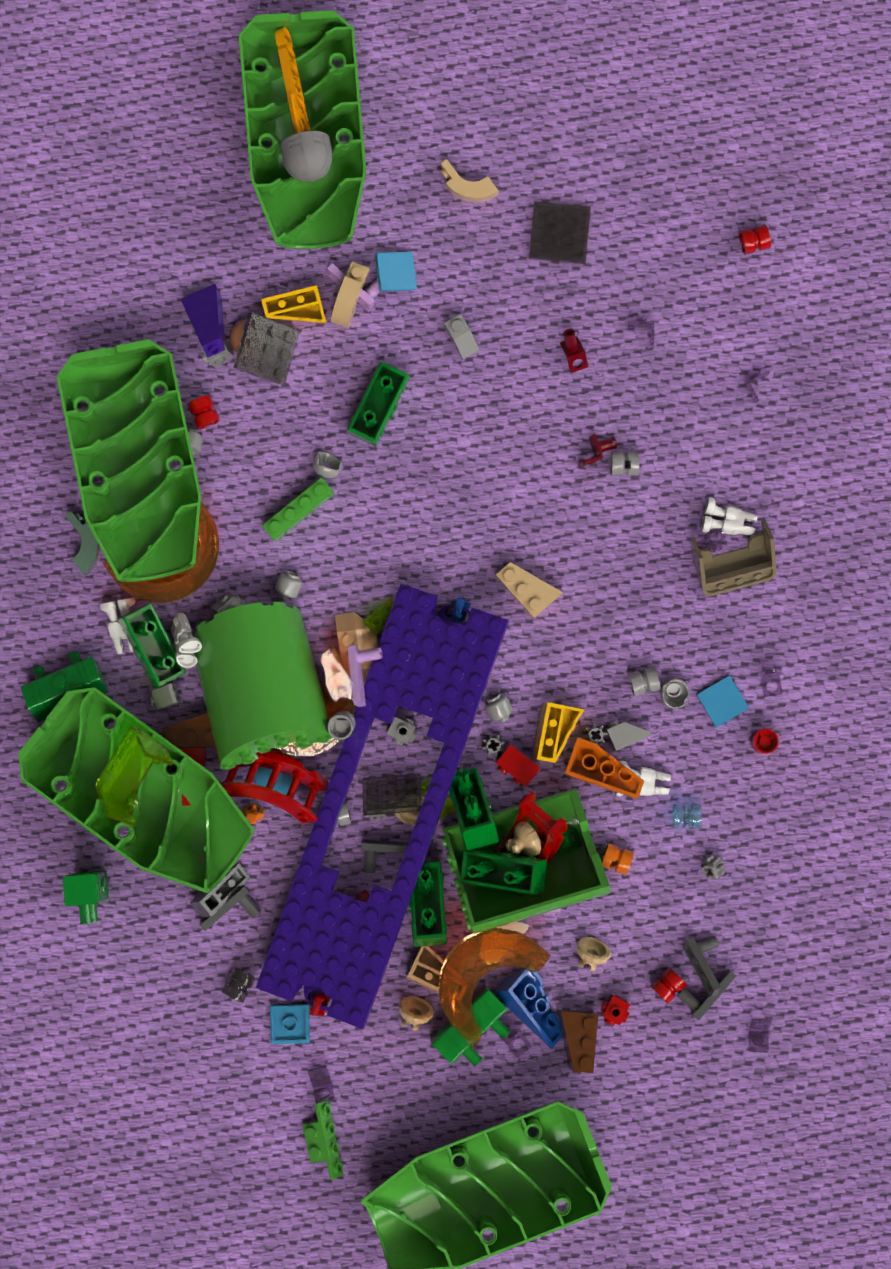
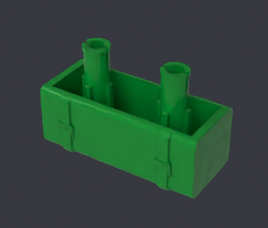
[347,361,410,447]
[118,603,186,687]
[20,651,109,722]
[449,768,499,850]
[461,848,547,895]
[409,862,447,947]
[63,870,109,925]
[430,985,511,1067]

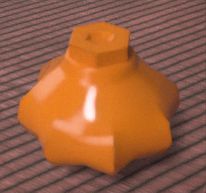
[242,803,266,824]

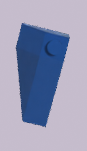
[495,964,562,1048]

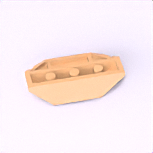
[335,612,378,691]

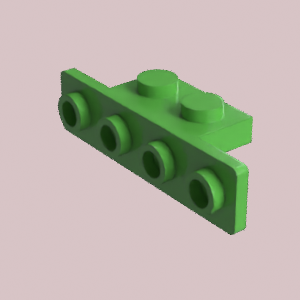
[302,1099,344,1180]

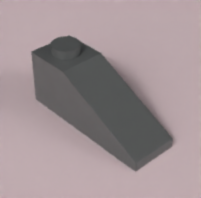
[190,863,251,917]

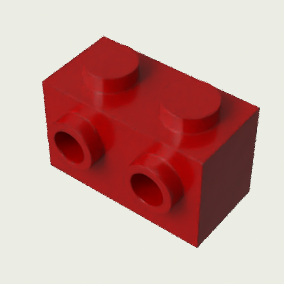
[496,744,541,787]

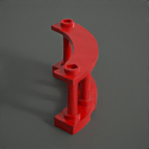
[219,751,329,824]
[493,791,567,896]

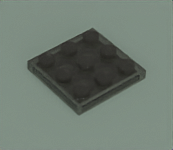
[529,201,591,264]
[233,313,300,386]
[363,773,422,816]

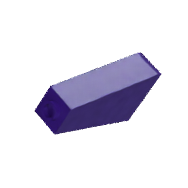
[181,284,225,358]

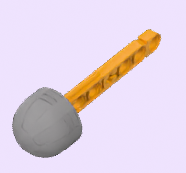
[275,27,332,182]

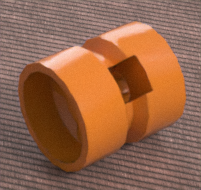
[601,843,634,875]

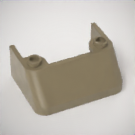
[691,518,777,596]

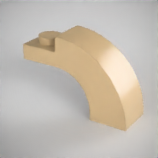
[440,159,499,202]
[331,262,370,328]

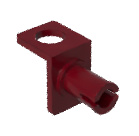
[560,329,588,373]
[579,434,617,468]

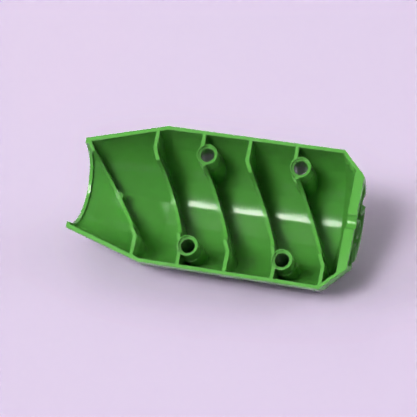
[239,10,366,249]
[56,339,201,582]
[18,687,255,893]
[361,1101,612,1269]

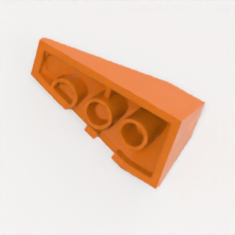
[565,737,644,799]

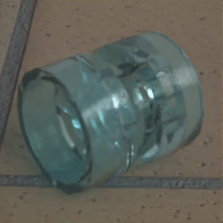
[672,804,702,829]

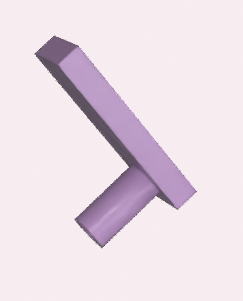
[326,263,379,312]
[347,645,382,707]

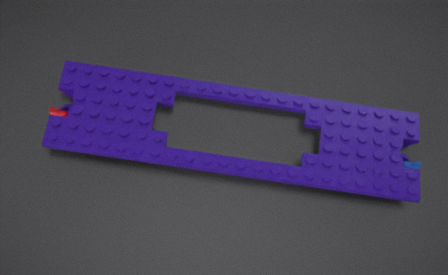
[256,584,509,1029]

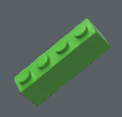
[262,477,335,543]

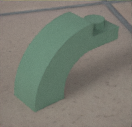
[65,511,100,576]

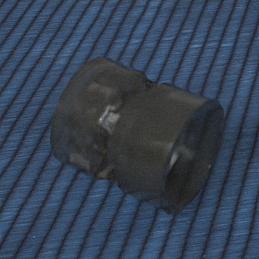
[222,967,256,1003]

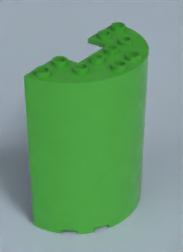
[192,602,333,770]
[441,789,610,934]

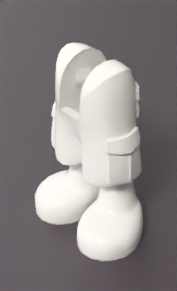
[701,497,758,535]
[100,597,136,654]
[171,613,202,668]
[615,761,671,797]

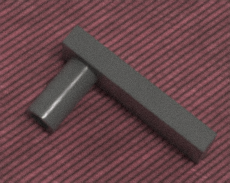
[361,839,409,873]
[200,885,261,931]
[683,936,721,998]
[677,970,736,1020]

